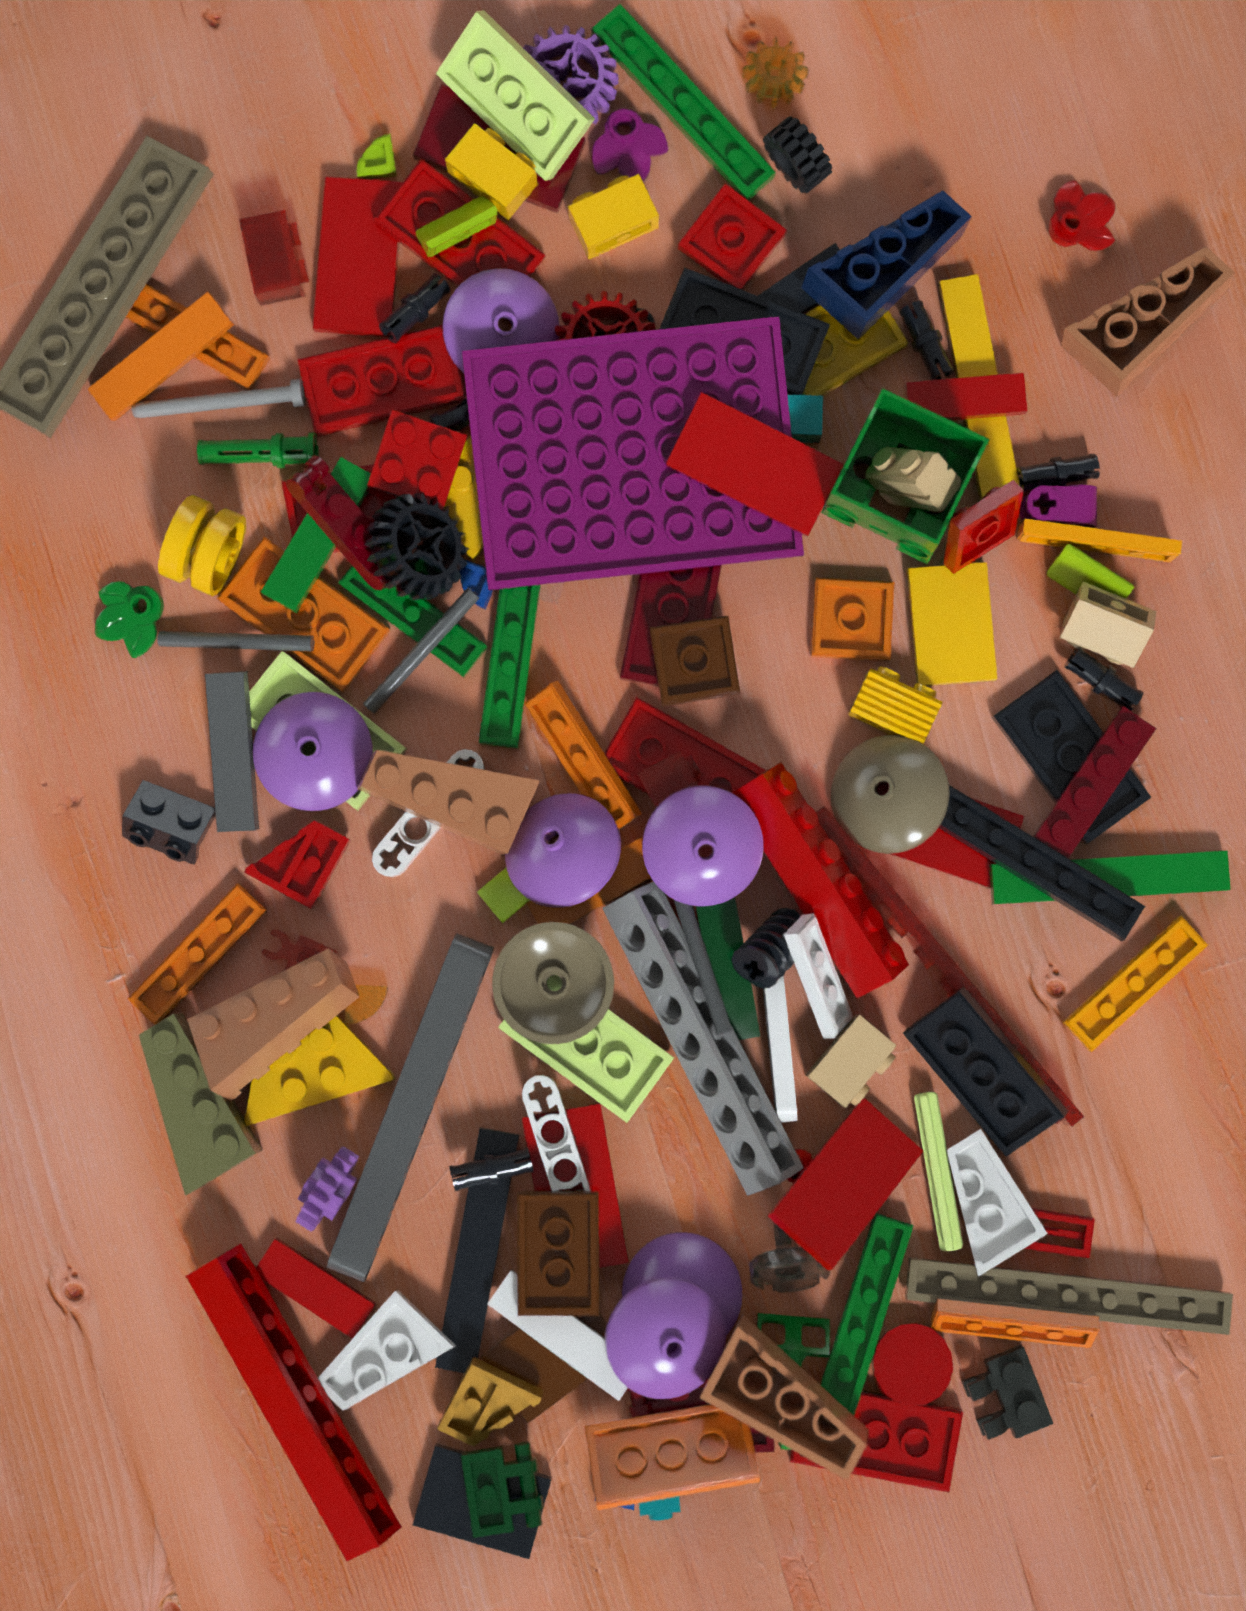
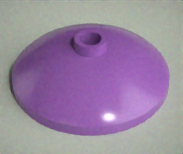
[442,269,559,373]
[253,692,373,811]
[642,786,763,906]
[505,793,621,908]
[622,1232,742,1353]
[605,1277,726,1399]

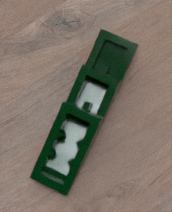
[695,897,760,1040]

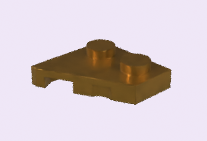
[437,1357,544,1447]

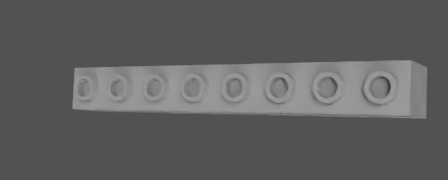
[602,882,804,1196]

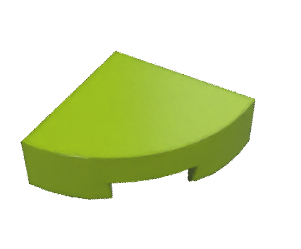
[357,134,397,180]

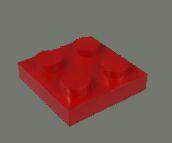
[677,184,787,290]
[367,410,468,510]
[943,480,1024,574]

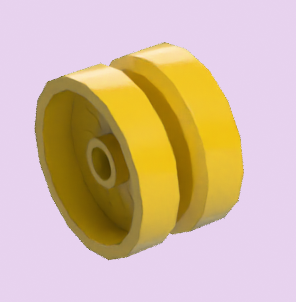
[158,495,246,597]

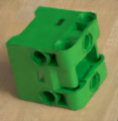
[821,388,990,564]

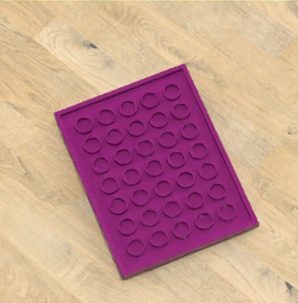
[462,317,804,591]

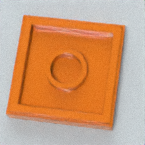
[811,577,895,662]

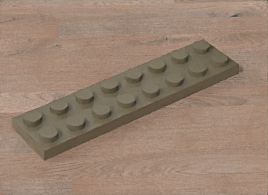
[0,136,214,438]

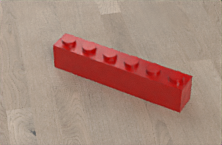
[732,762,909,998]

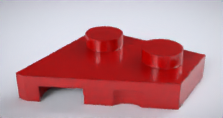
[244,820,351,909]

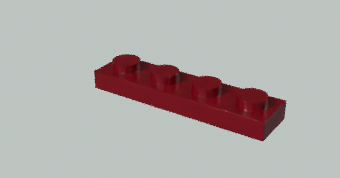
[1033,706,1157,858]

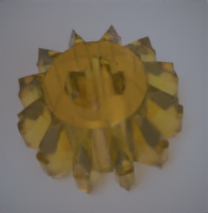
[742,36,808,108]

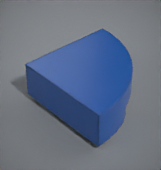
[459,559,493,610]

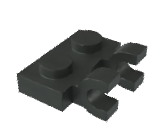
[961,1345,1054,1440]

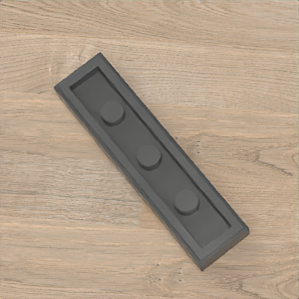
[205,671,259,832]

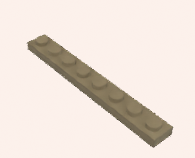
[905,1257,1233,1335]

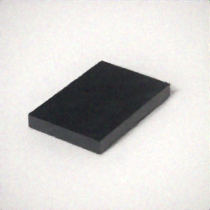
[412,1443,552,1559]

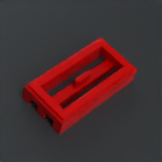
[1025,1208,1095,1259]

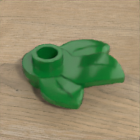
[95,581,164,658]

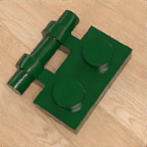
[461,1442,544,1538]

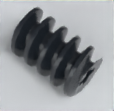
[731,908,801,989]

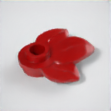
[1049,180,1116,251]

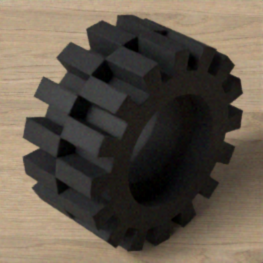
[763,116,833,193]

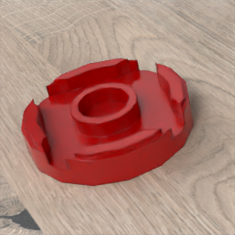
[871,1323,954,1406]

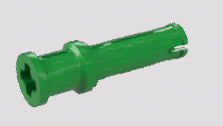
[197,432,319,468]

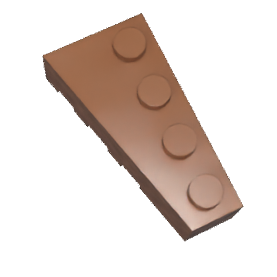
[1061,247,1235,397]
[356,750,540,854]
[187,948,360,1102]
[700,1315,869,1480]

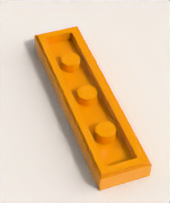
[1016,518,1182,562]
[1062,916,1208,1052]

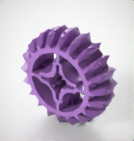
[523,24,618,125]

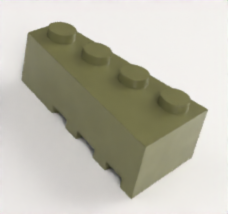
[139,1013,263,1196]

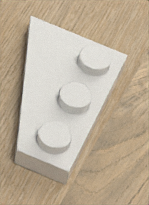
[947,1129,1047,1277]
[318,1290,456,1411]

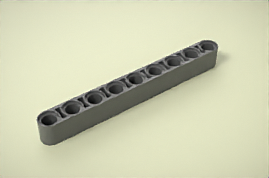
[327,933,494,1282]

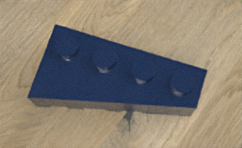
[801,190,972,340]

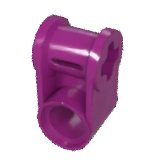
[1019,485,1097,528]

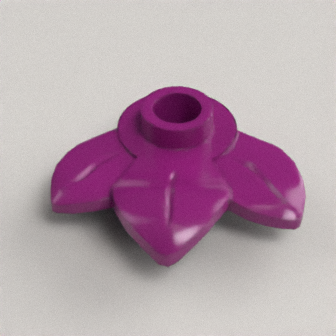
[592,109,668,183]

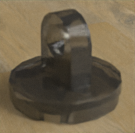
[749,1223,830,1293]

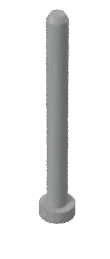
[132,379,305,418]

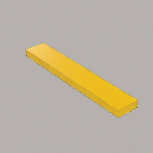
[938,274,1023,503]

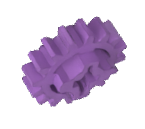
[295,1146,360,1232]

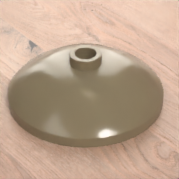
[831,735,950,854]
[492,922,614,1044]

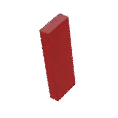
[905,373,1028,421]
[256,1237,377,1339]

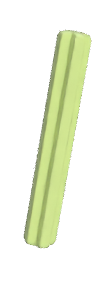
[914,1091,963,1251]

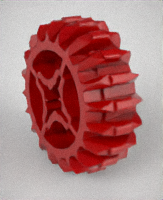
[554,290,656,341]

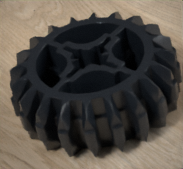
[364,493,469,601]

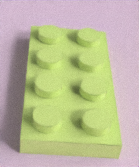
[436,10,595,181]
[249,651,407,811]
[498,975,674,1123]

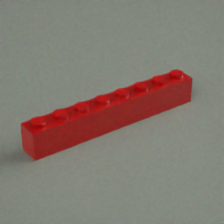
[186,1243,402,1562]

